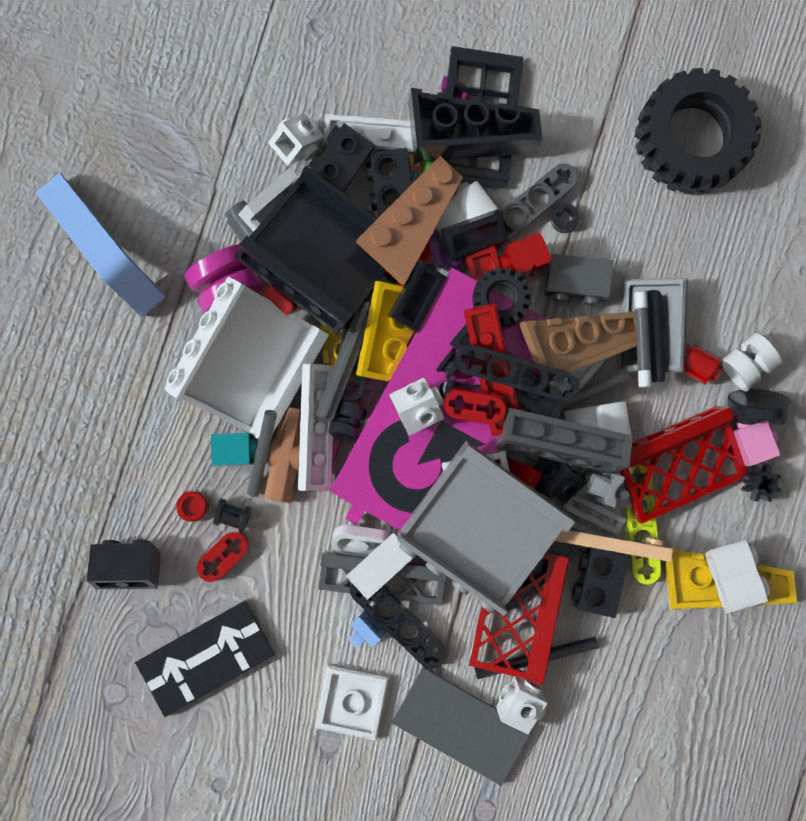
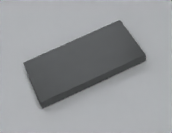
[392,666,532,786]

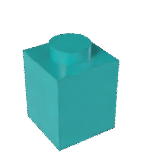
[210,433,258,466]

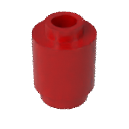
[683,343,723,385]

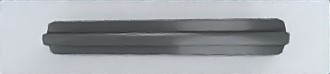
[316,300,371,421]

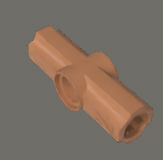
[264,407,301,503]

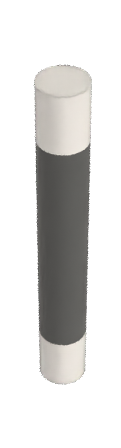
[634,292,652,388]

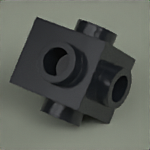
[532,458,587,504]

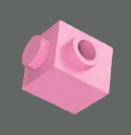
[733,420,780,466]

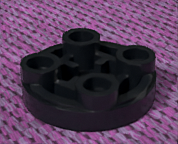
[727,389,793,425]

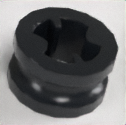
[551,204,579,233]
[436,348,466,380]

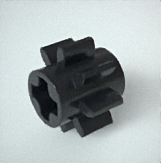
[741,464,781,502]

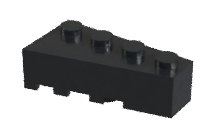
[408,88,543,162]

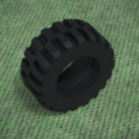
[635,68,762,195]

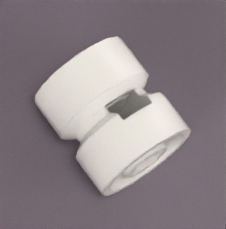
[720,333,782,392]

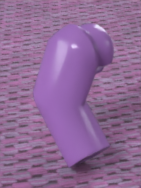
[428,234,463,271]

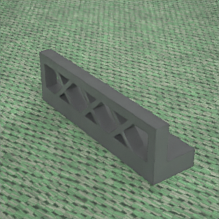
[494,408,633,474]
[318,552,447,606]

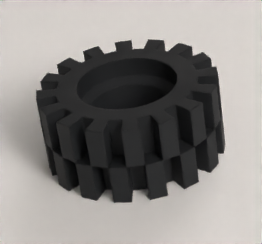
[472,267,532,328]

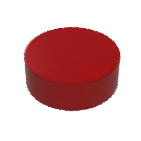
[176,491,209,522]

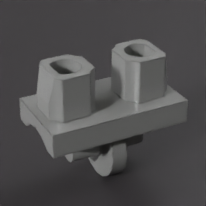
[579,472,631,508]

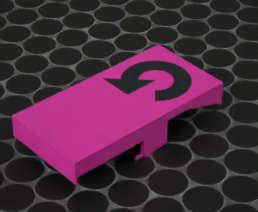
[330,267,548,558]

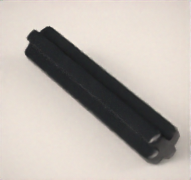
[645,290,665,383]

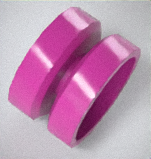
[184,244,266,314]

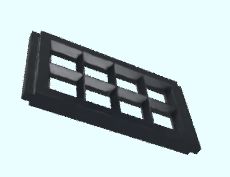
[445,46,523,189]

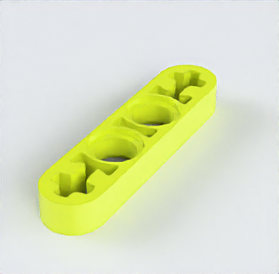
[624,465,661,585]

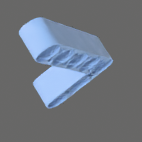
[36,173,166,317]

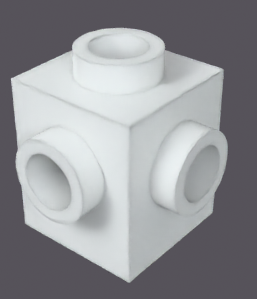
[268,114,325,166]
[389,378,444,436]
[496,677,547,734]

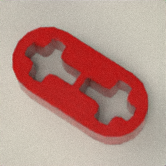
[444,387,506,424]
[197,531,249,582]

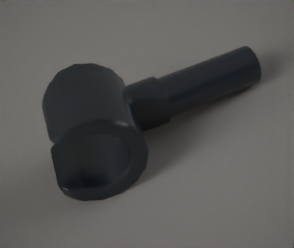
[439,380,481,398]

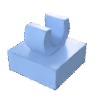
[348,610,387,648]

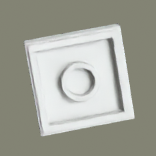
[315,664,389,741]

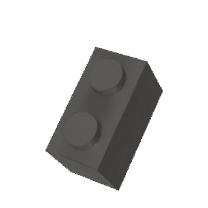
[544,254,613,306]

